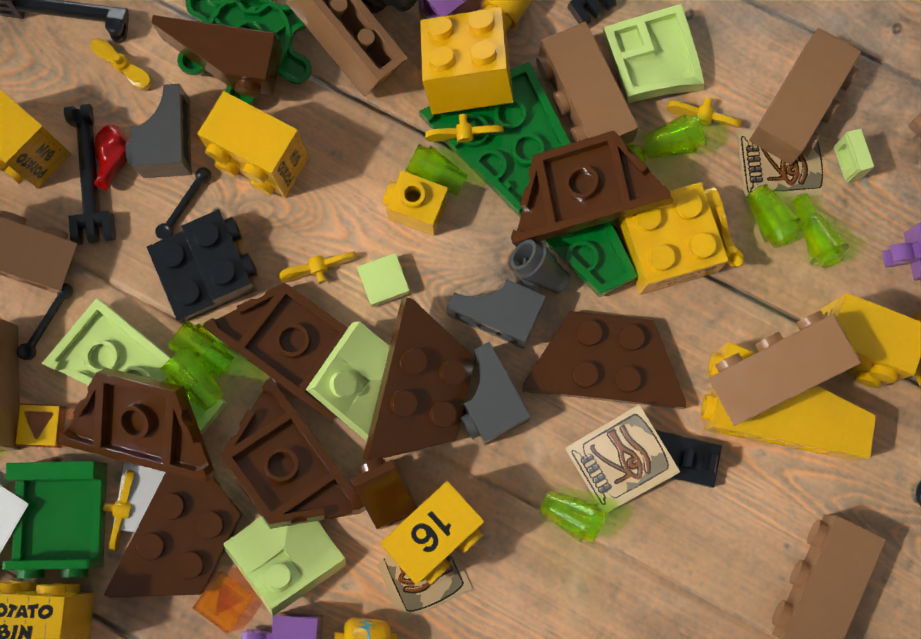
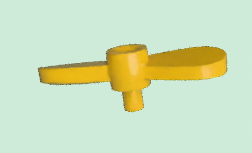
[90,38,151,90]
[666,97,743,128]
[425,114,504,143]
[279,251,356,284]
[103,470,134,551]

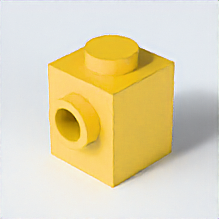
[382,170,449,236]

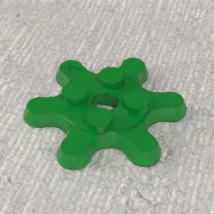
[177,0,312,105]

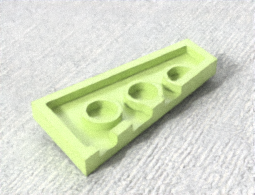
[41,298,228,435]

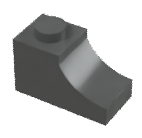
[126,84,192,178]
[447,279,546,349]
[461,341,531,445]

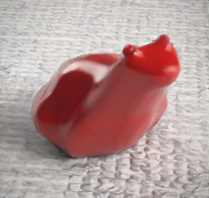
[94,125,128,191]

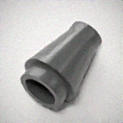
[510,240,571,294]

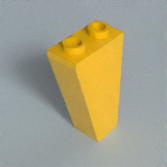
[701,342,876,461]

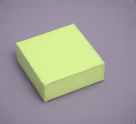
[833,129,874,183]
[357,253,410,308]

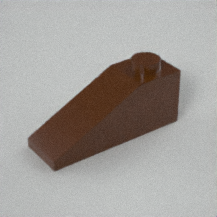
[151,15,282,97]

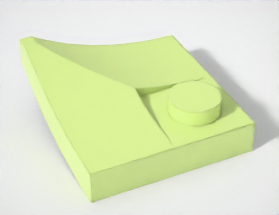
[603,4,705,104]
[306,321,390,441]
[223,516,346,616]

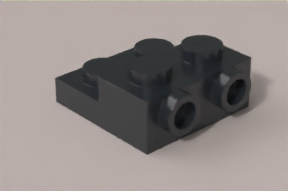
[147,209,258,324]

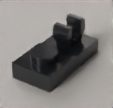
[656,430,722,488]

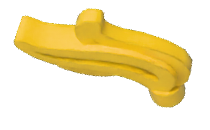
[704,187,744,267]

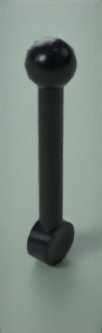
[155,167,211,240]
[17,283,73,360]

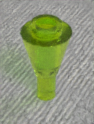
[792,193,849,268]

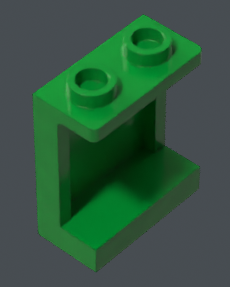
[2,461,107,579]

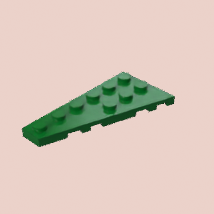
[419,62,639,297]

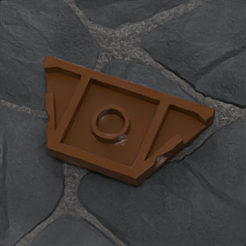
[511,130,674,247]
[202,282,348,423]
[363,297,475,460]
[522,311,686,410]
[58,368,214,482]
[220,378,366,529]
[104,472,243,598]

